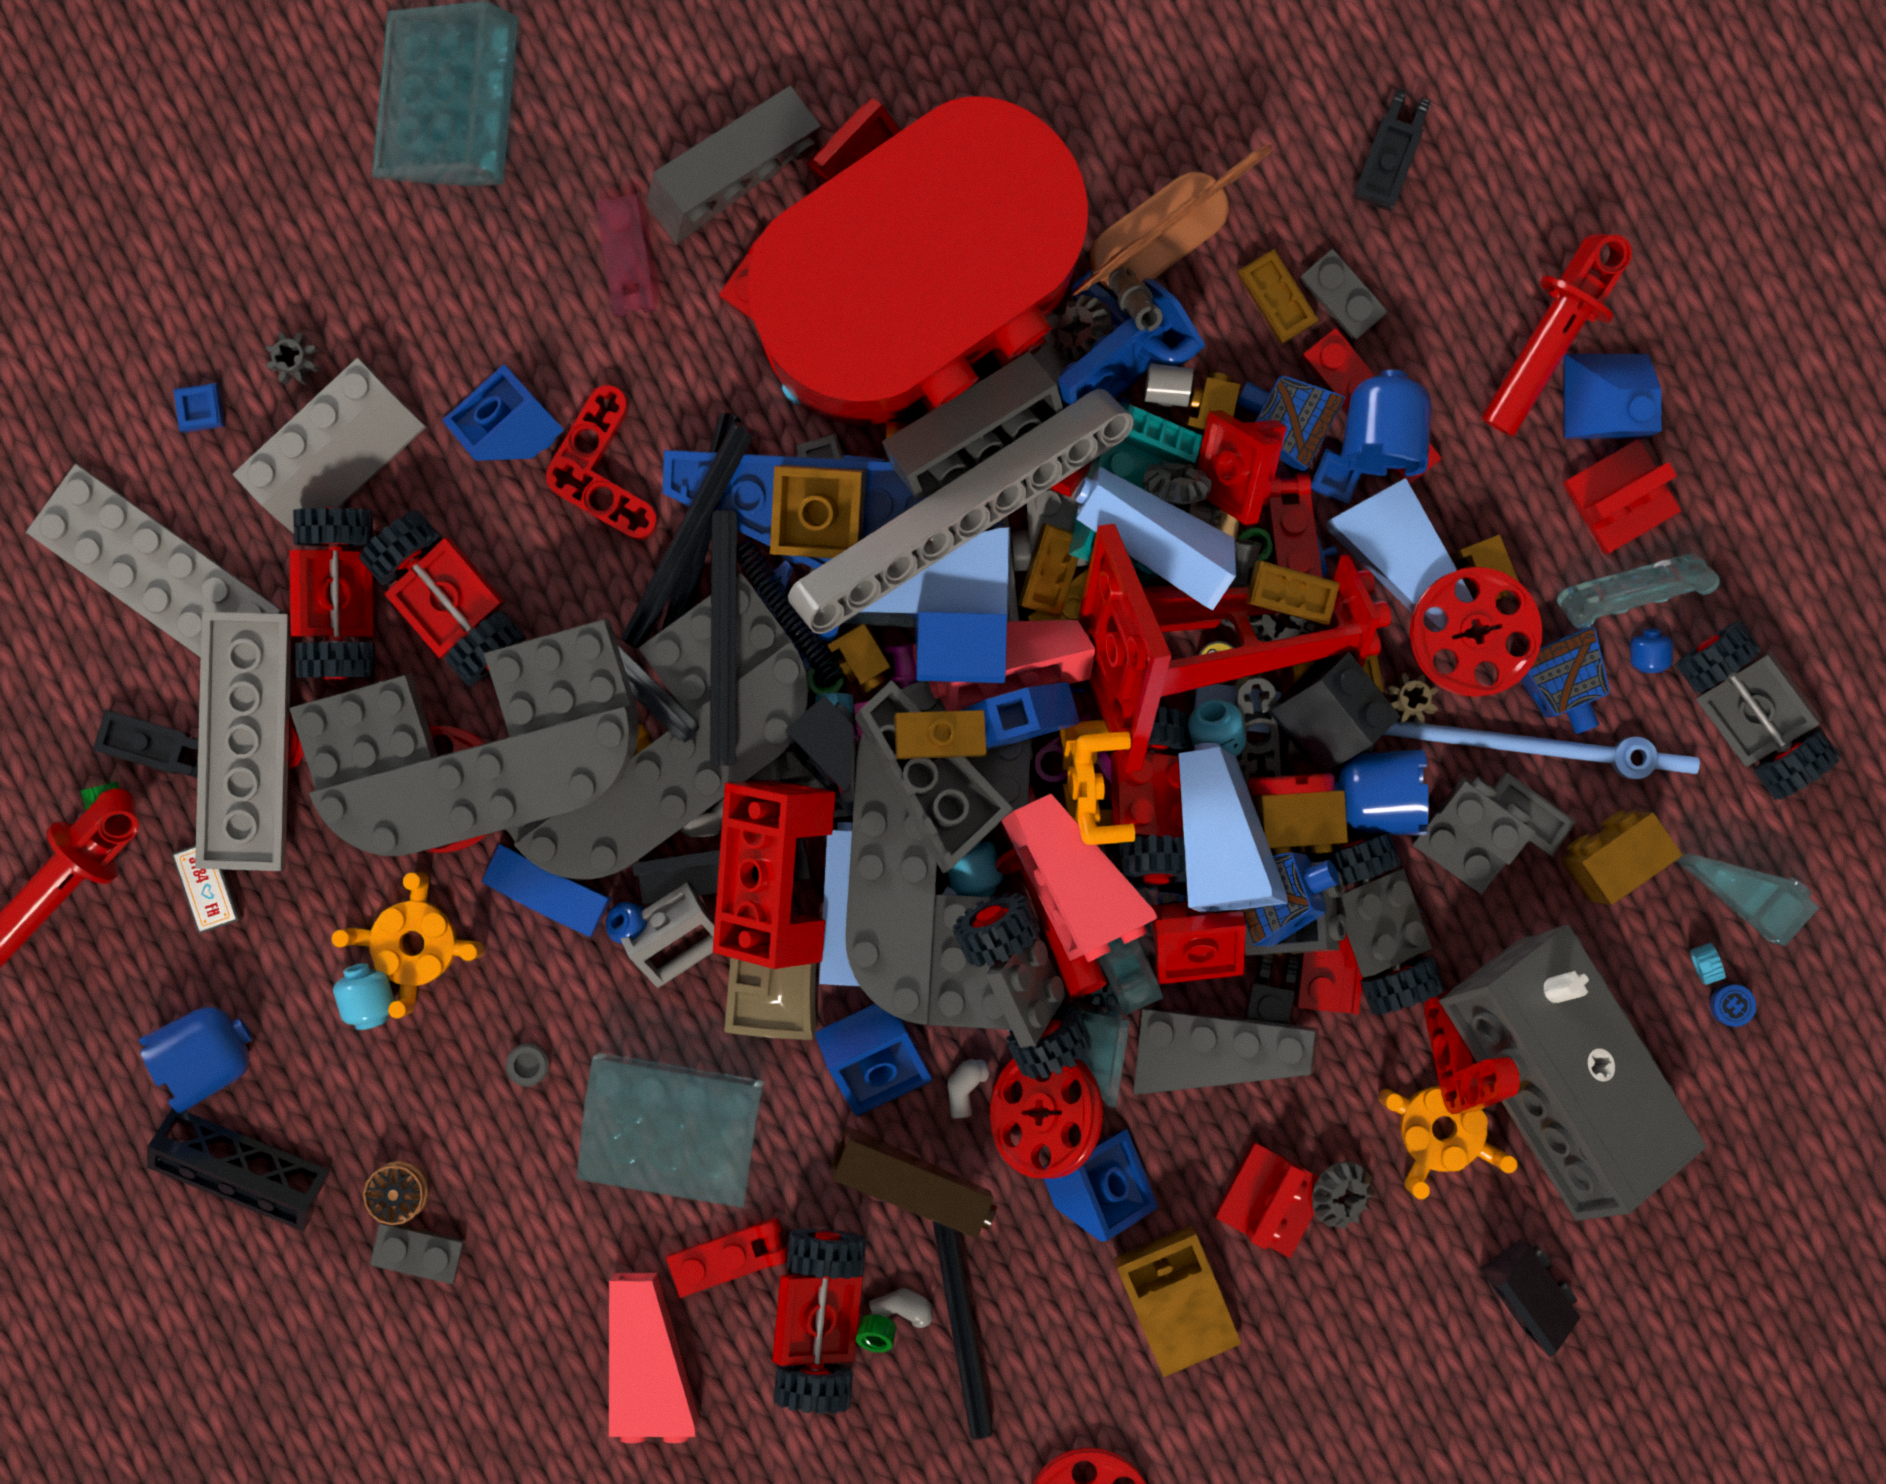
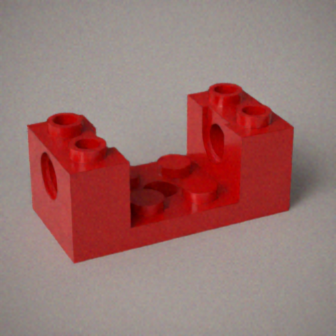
[713,780,835,969]

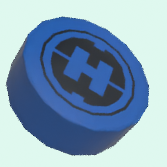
[1709,983,1756,1027]

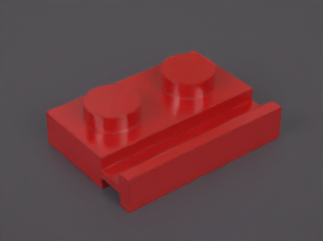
[1295,933,1363,1015]

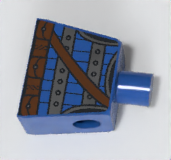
[1236,375,1346,472]
[1518,627,1610,734]
[1241,852,1340,947]

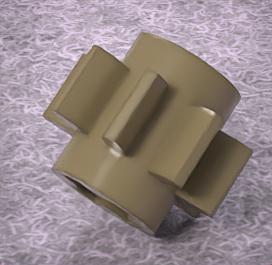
[1385,673,1438,726]

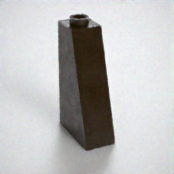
[831,1126,997,1239]

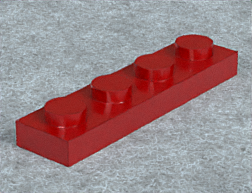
[1301,328,1442,484]

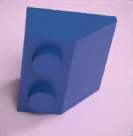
[814,1003,933,1117]

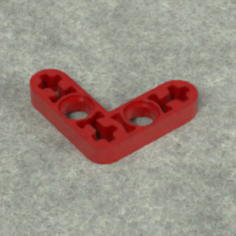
[546,385,658,540]
[1424,990,1520,1114]

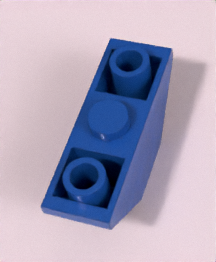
[960,682,1080,751]

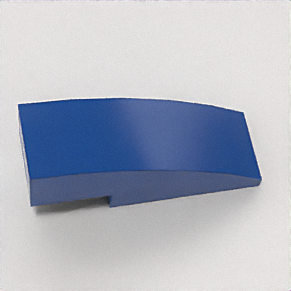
[481,843,612,937]

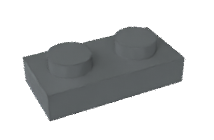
[1299,249,1388,342]
[370,1223,466,1285]

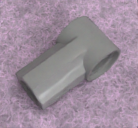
[1144,363,1193,410]

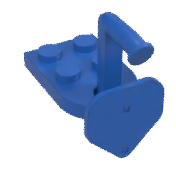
[1057,268,1205,409]

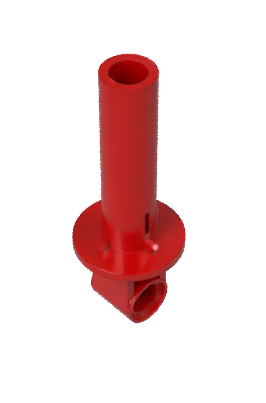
[1481,234,1632,437]
[995,785,1107,998]
[0,789,139,968]

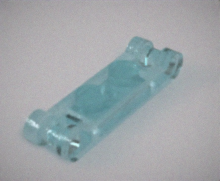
[1556,553,1720,629]

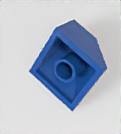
[1563,354,1662,439]
[442,364,564,461]
[1042,1129,1159,1242]

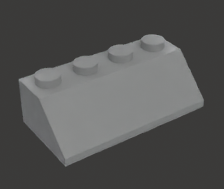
[232,358,426,534]

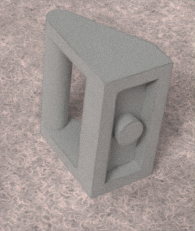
[616,882,715,988]

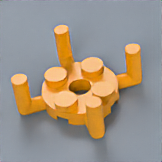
[1060,720,1135,845]
[331,872,485,1018]
[1378,1063,1517,1199]

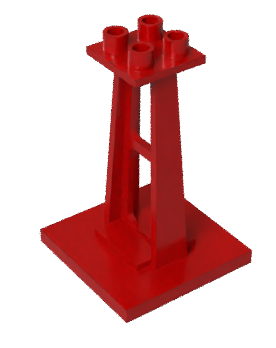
[1078,523,1391,773]

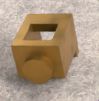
[1184,372,1240,436]
[1451,535,1519,600]
[828,624,891,693]

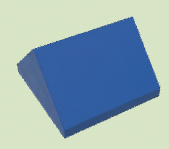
[915,612,1007,683]

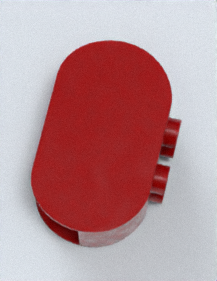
[748,96,1088,426]

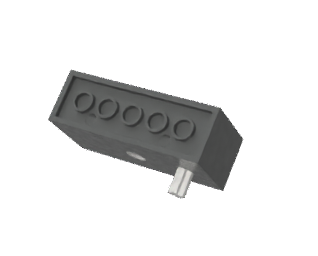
[1439,925,1707,1221]

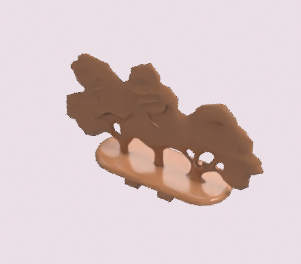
[1072,145,1272,296]

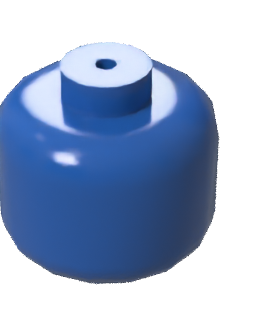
[1630,629,1674,673]
[605,902,648,944]

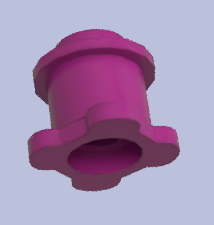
[884,643,921,689]

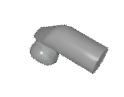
[681,798,724,838]
[948,1059,990,1118]
[869,1288,933,1328]

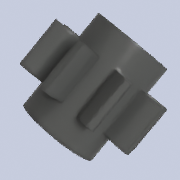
[265,332,320,385]

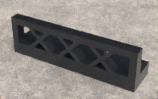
[632,837,811,904]
[147,1108,329,1232]

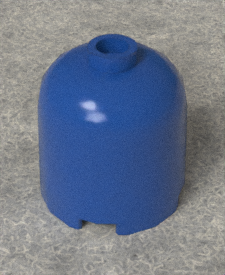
[1340,370,1432,476]
[1334,749,1429,835]
[139,1007,253,1113]

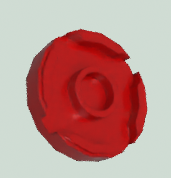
[1248,773,1335,796]

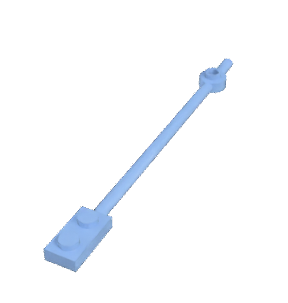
[1193,684,1700,779]

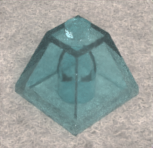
[1072,1005,1130,1107]

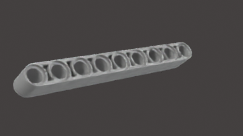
[788,389,1133,634]

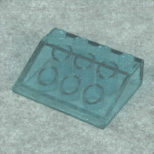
[372,1,518,186]
[577,1053,766,1208]

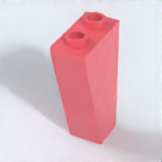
[913,620,1095,711]
[1001,794,1158,962]
[609,1273,699,1443]

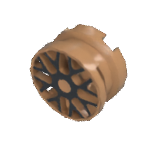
[363,1160,430,1225]

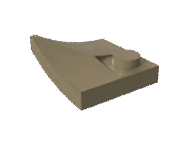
[724,958,817,1040]

